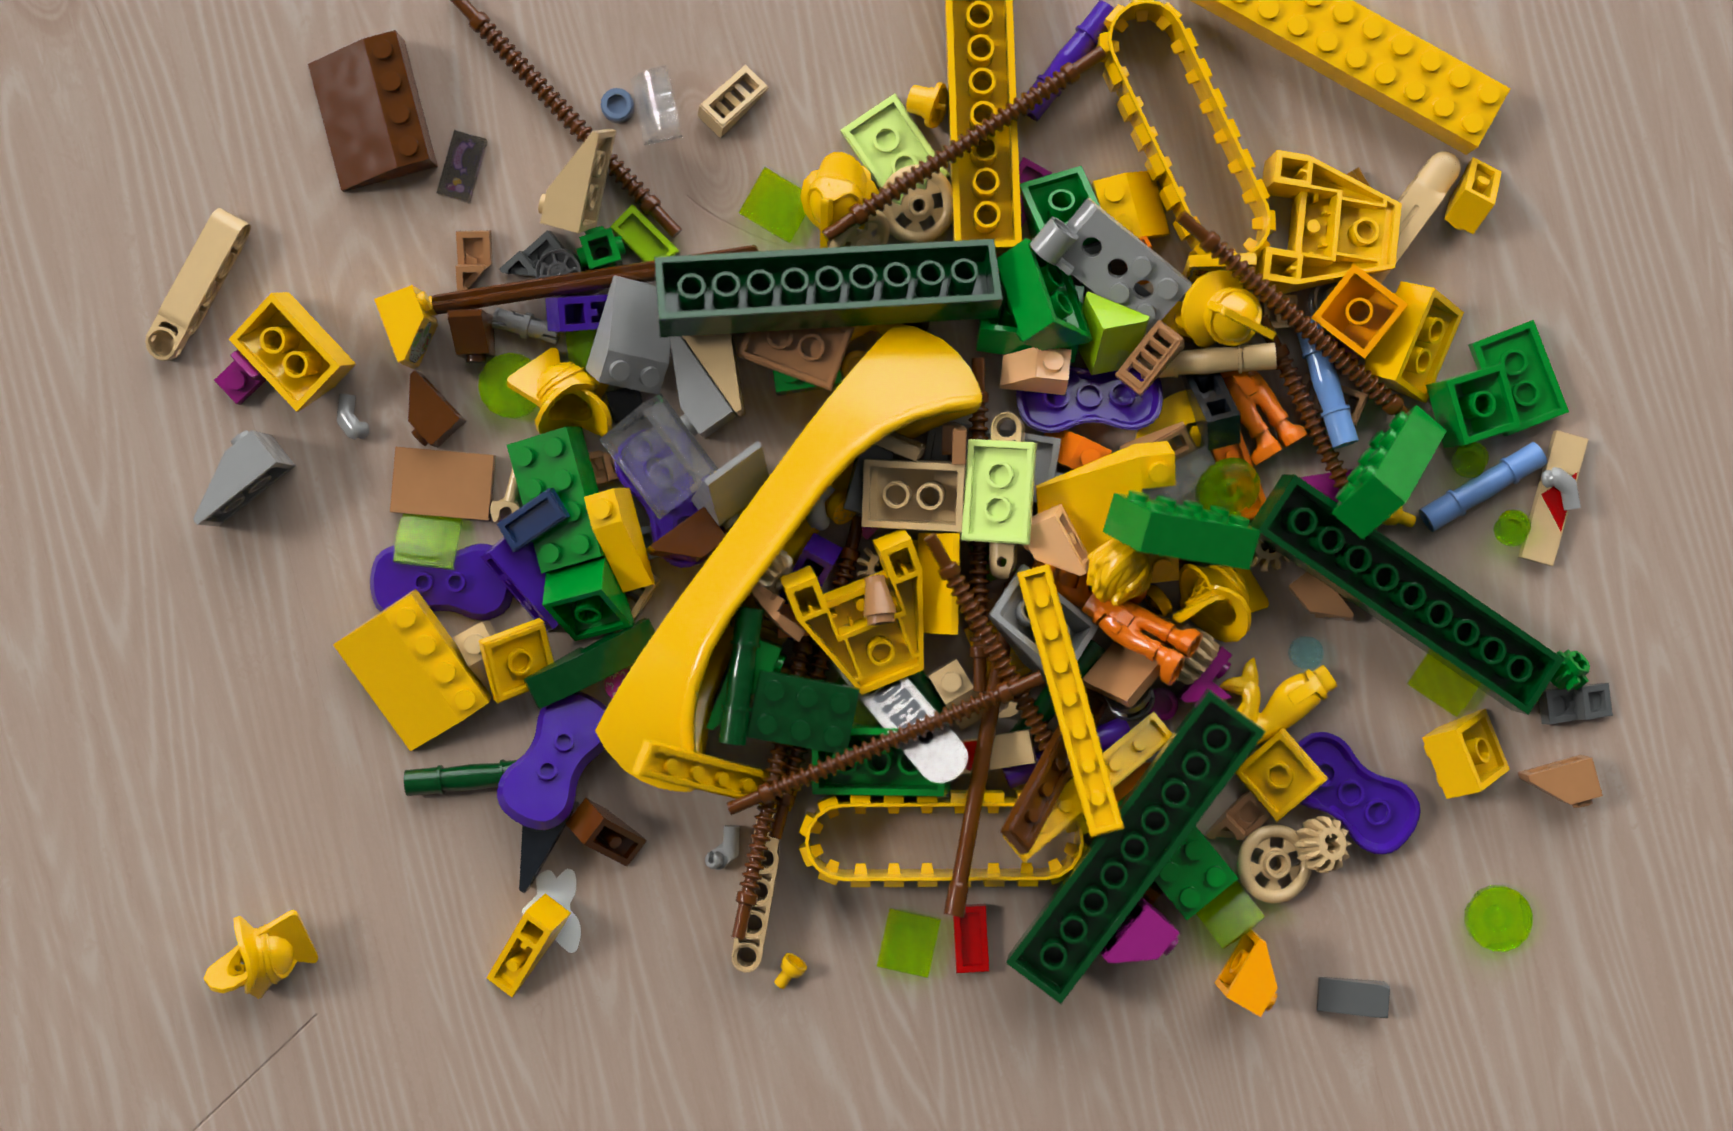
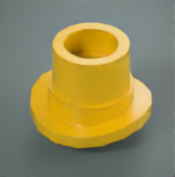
[906,82,948,129]

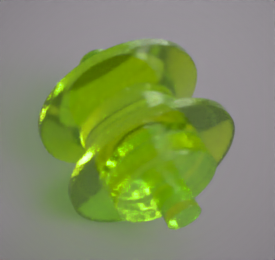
[1452,442,1489,478]
[1494,509,1531,546]

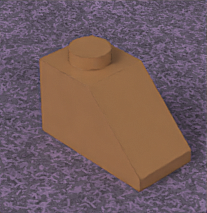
[1518,755,1603,808]

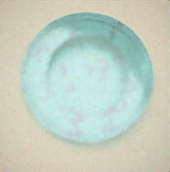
[1288,636,1324,669]

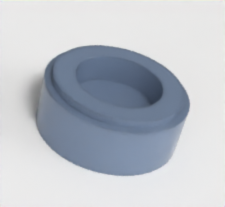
[601,88,635,123]

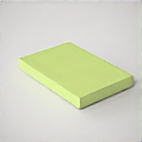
[841,94,950,205]
[961,439,1037,545]

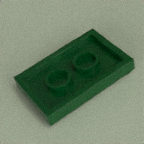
[747,669,860,754]

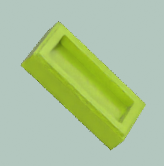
[609,204,680,262]

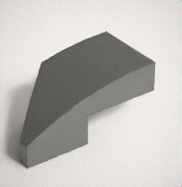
[499,230,565,276]

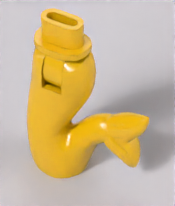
[1219,657,1338,745]

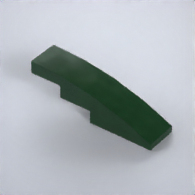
[523,617,655,709]

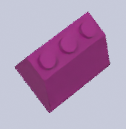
[1100,897,1180,963]

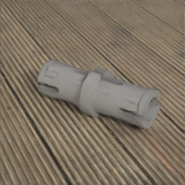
[492,307,561,344]

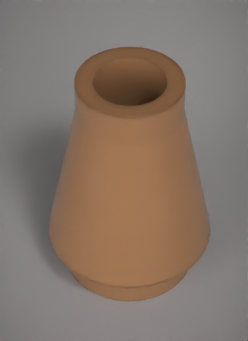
[863,575,897,626]

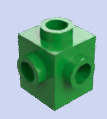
[576,226,627,270]

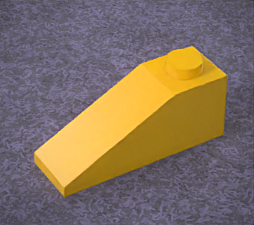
[584,488,655,593]
[487,893,571,998]

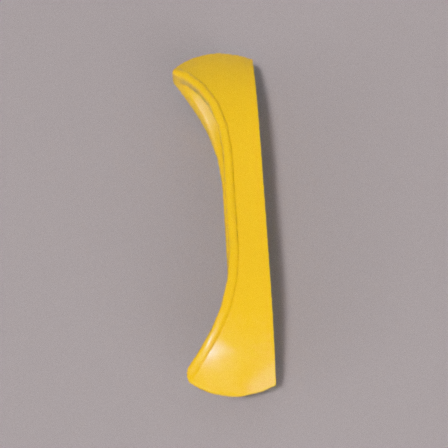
[595,324,982,792]

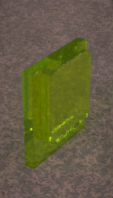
[738,167,806,243]
[393,513,463,570]
[1407,653,1478,717]
[1196,880,1266,949]
[877,908,941,978]

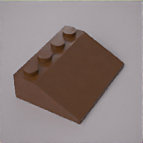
[308,30,438,192]

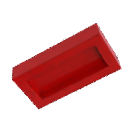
[953,904,989,973]

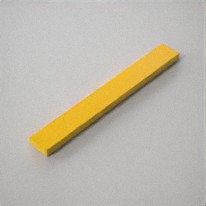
[1017,564,1124,837]

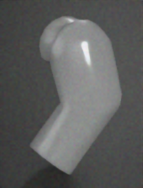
[337,394,369,440]
[1541,467,1581,510]
[806,485,835,530]
[705,825,740,870]

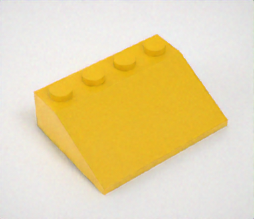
[333,589,492,752]

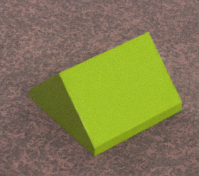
[1078,291,1150,375]

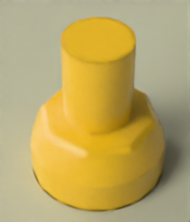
[1382,506,1416,528]
[774,953,807,989]

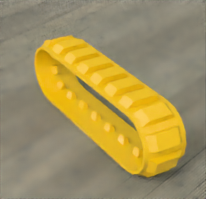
[1097,0,1276,260]
[799,790,1089,887]

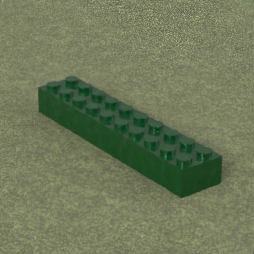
[654,239,1002,337]
[1250,474,1564,715]
[1006,688,1265,1004]

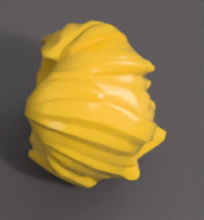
[1086,539,1152,606]

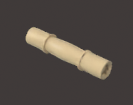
[1140,342,1277,379]

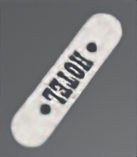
[830,661,968,783]

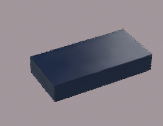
[497,488,571,553]

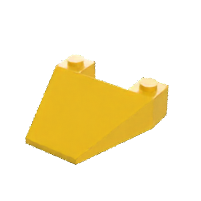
[1255,150,1402,294]
[1035,441,1179,583]
[779,529,924,695]

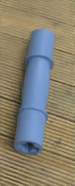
[1294,315,1359,449]
[1419,442,1547,532]

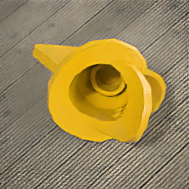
[800,152,879,248]
[1181,270,1276,348]
[507,348,612,436]
[1172,564,1269,643]
[203,910,319,999]

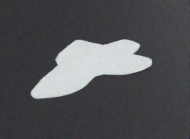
[522,869,581,953]

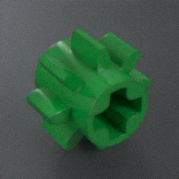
[1551,649,1590,691]

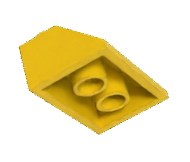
[1365,281,1464,403]
[229,292,356,412]
[912,533,960,635]

